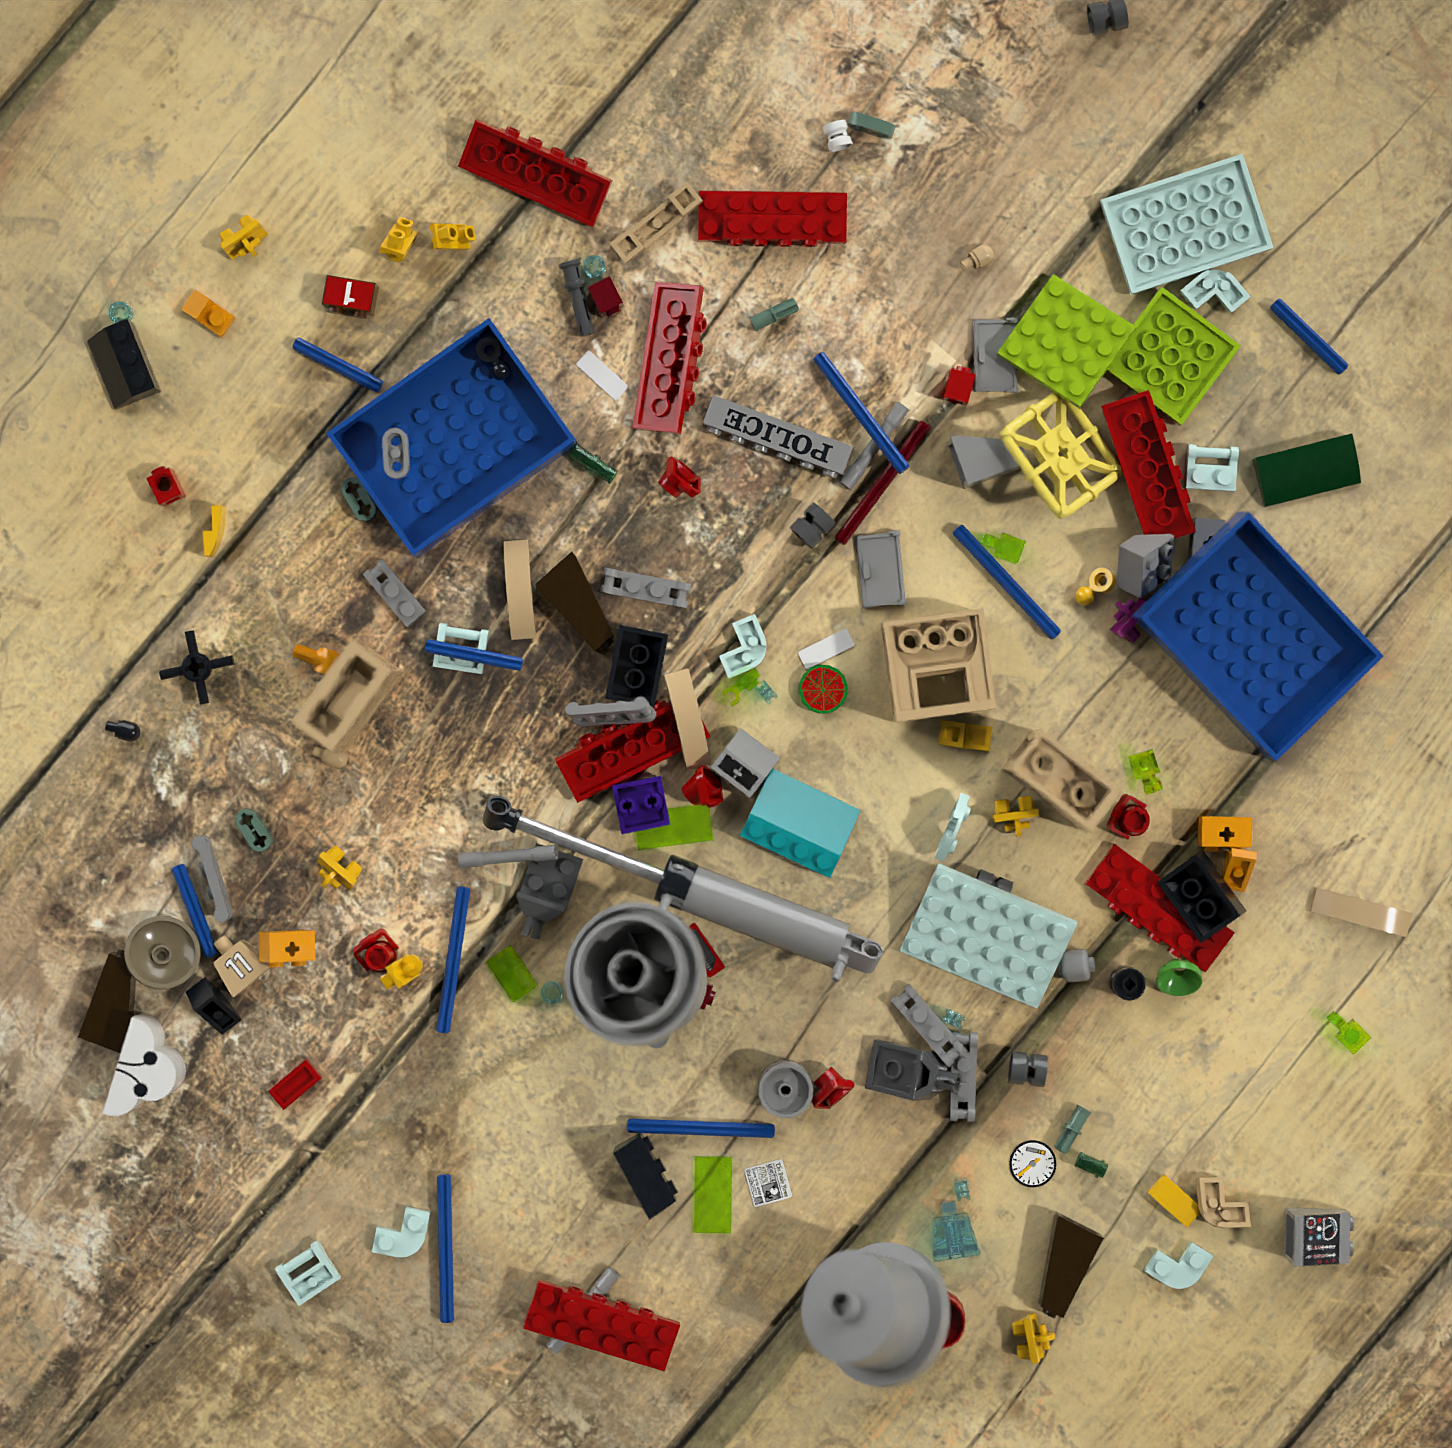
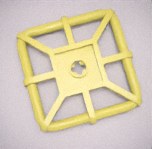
[1000,392,1122,519]

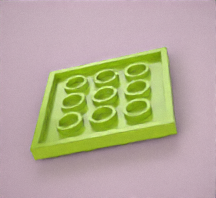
[997,274,1136,409]
[1107,287,1241,426]

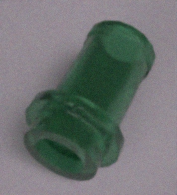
[1074,1152,1108,1178]

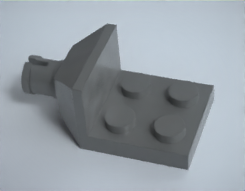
[516,843,584,940]
[865,1039,962,1101]

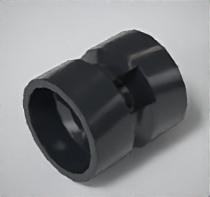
[1109,966,1146,1001]

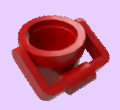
[658,456,701,498]
[682,765,723,808]
[1106,794,1150,840]
[353,928,399,973]
[811,1067,855,1109]

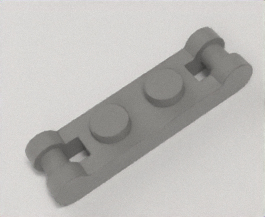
[600,568,692,609]
[565,697,656,727]
[192,835,233,922]
[890,984,967,1067]
[949,1032,978,1122]

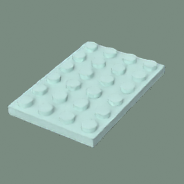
[1100,154,1274,295]
[900,863,1077,1008]

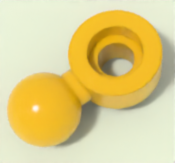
[1075,568,1116,606]

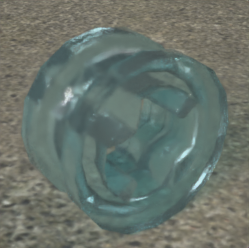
[583,255,606,279]
[109,301,133,323]
[755,680,778,705]
[540,980,564,1004]
[941,1008,966,1029]
[953,1177,970,1202]

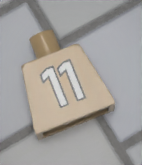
[213,935,272,997]

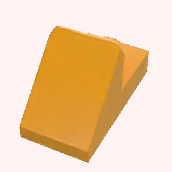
[181,290,236,338]
[1222,848,1257,892]

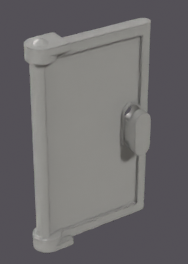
[973,317,1019,394]
[856,530,907,608]

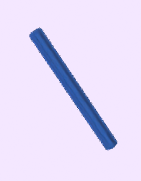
[813,352,909,474]
[953,525,1061,639]
[436,886,470,1034]
[627,1119,775,1138]
[437,1174,454,1323]

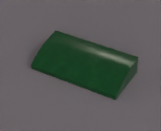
[1252,433,1361,507]

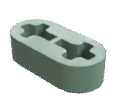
[847,112,896,139]
[341,477,377,522]
[235,809,273,852]

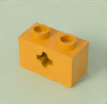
[1198,816,1252,852]
[259,929,315,967]

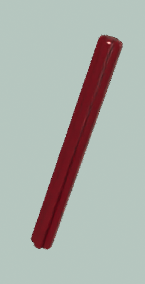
[835,420,931,545]

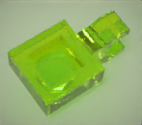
[980,533,1026,565]
[722,668,761,706]
[1127,749,1163,795]
[1327,1011,1372,1055]

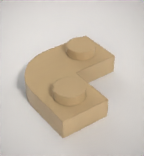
[1196,1177,1251,1228]

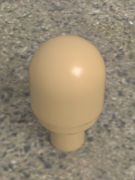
[960,245,994,271]
[313,746,348,768]

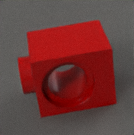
[942,366,976,406]
[146,466,186,507]

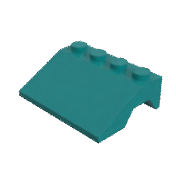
[740,768,861,878]

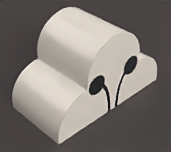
[102,1013,186,1116]

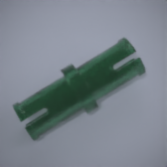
[569,444,618,484]

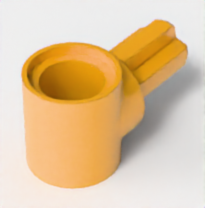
[292,644,341,674]

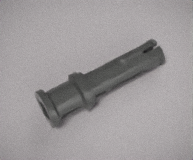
[559,259,595,337]

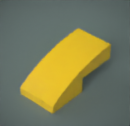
[203,505,226,558]
[938,720,993,752]
[1148,1174,1200,1227]

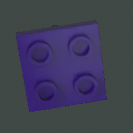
[612,776,671,835]

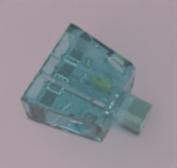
[932,1200,981,1262]

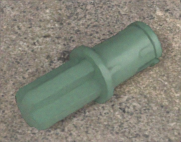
[749,298,799,331]
[1054,1104,1091,1154]

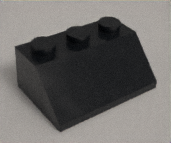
[87,319,161,410]
[605,625,669,708]
[1157,850,1247,943]
[613,1133,678,1219]

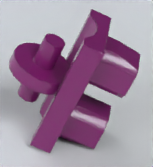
[1110,598,1146,643]

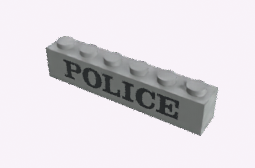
[703,395,853,479]

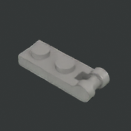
[363,558,427,627]

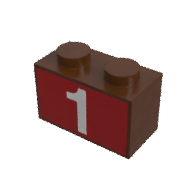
[322,275,379,319]

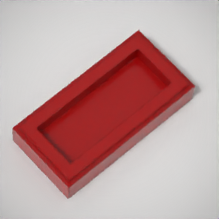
[268,1059,323,1110]

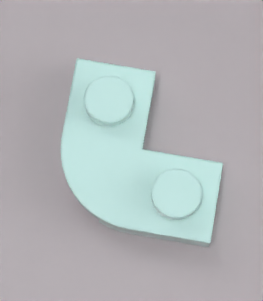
[1179,270,1251,314]
[719,614,767,679]
[935,793,971,861]
[372,1207,431,1257]
[1144,1241,1213,1289]

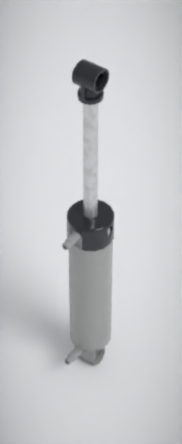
[482,796,883,982]

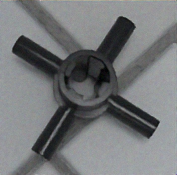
[159,630,235,705]

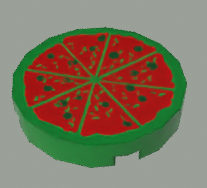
[799,665,848,714]

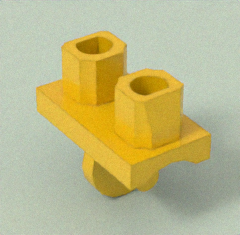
[219,214,268,260]
[379,217,418,262]
[429,223,476,251]
[992,795,1039,837]
[317,845,363,891]
[379,954,423,990]
[1012,1313,1056,1364]

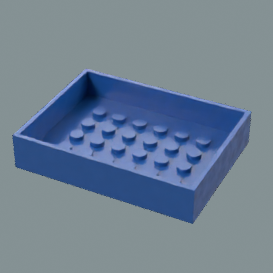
[326,318,578,558]
[1132,512,1384,761]

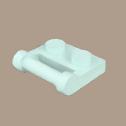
[1185,444,1239,492]
[433,623,489,674]
[275,1240,341,1306]

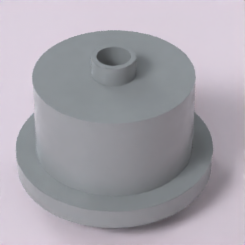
[565,902,707,1046]
[802,1242,950,1387]

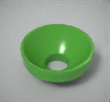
[1156,959,1202,996]

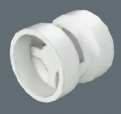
[822,120,853,152]

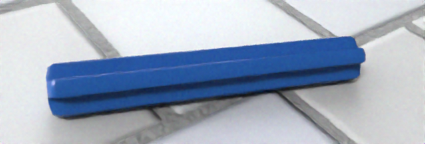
[1270,298,1348,374]
[292,337,383,392]
[425,639,523,671]
[171,864,218,958]

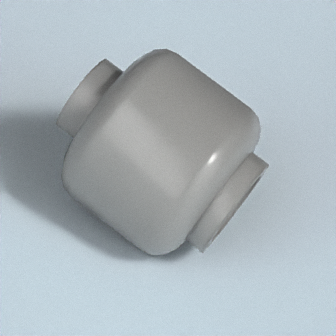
[1058,949,1095,982]

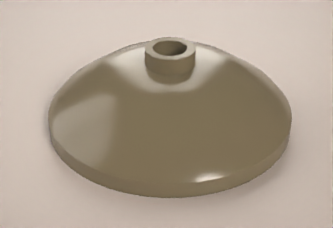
[124,916,200,990]

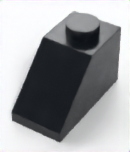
[186,977,242,1035]

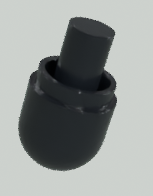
[105,720,141,742]

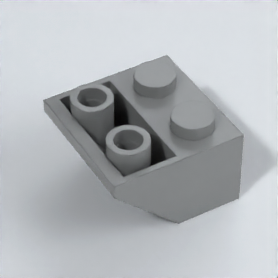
[1117,534,1174,598]
[710,728,780,797]

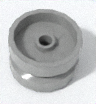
[758,1060,813,1118]

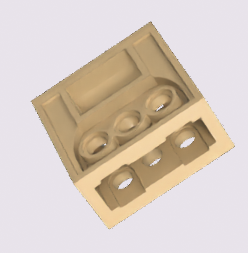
[881,609,996,722]
[291,639,404,752]
[1002,729,1123,832]

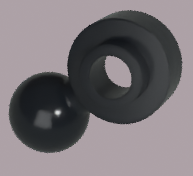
[476,337,511,381]

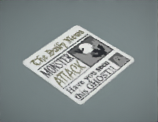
[744,1159,792,1207]

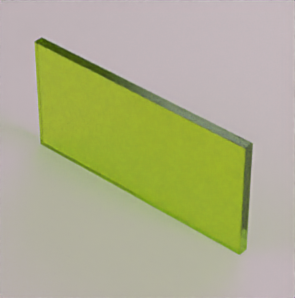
[636,804,713,850]
[694,1156,732,1233]

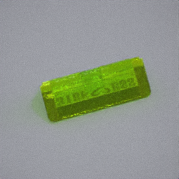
[485,945,538,1002]

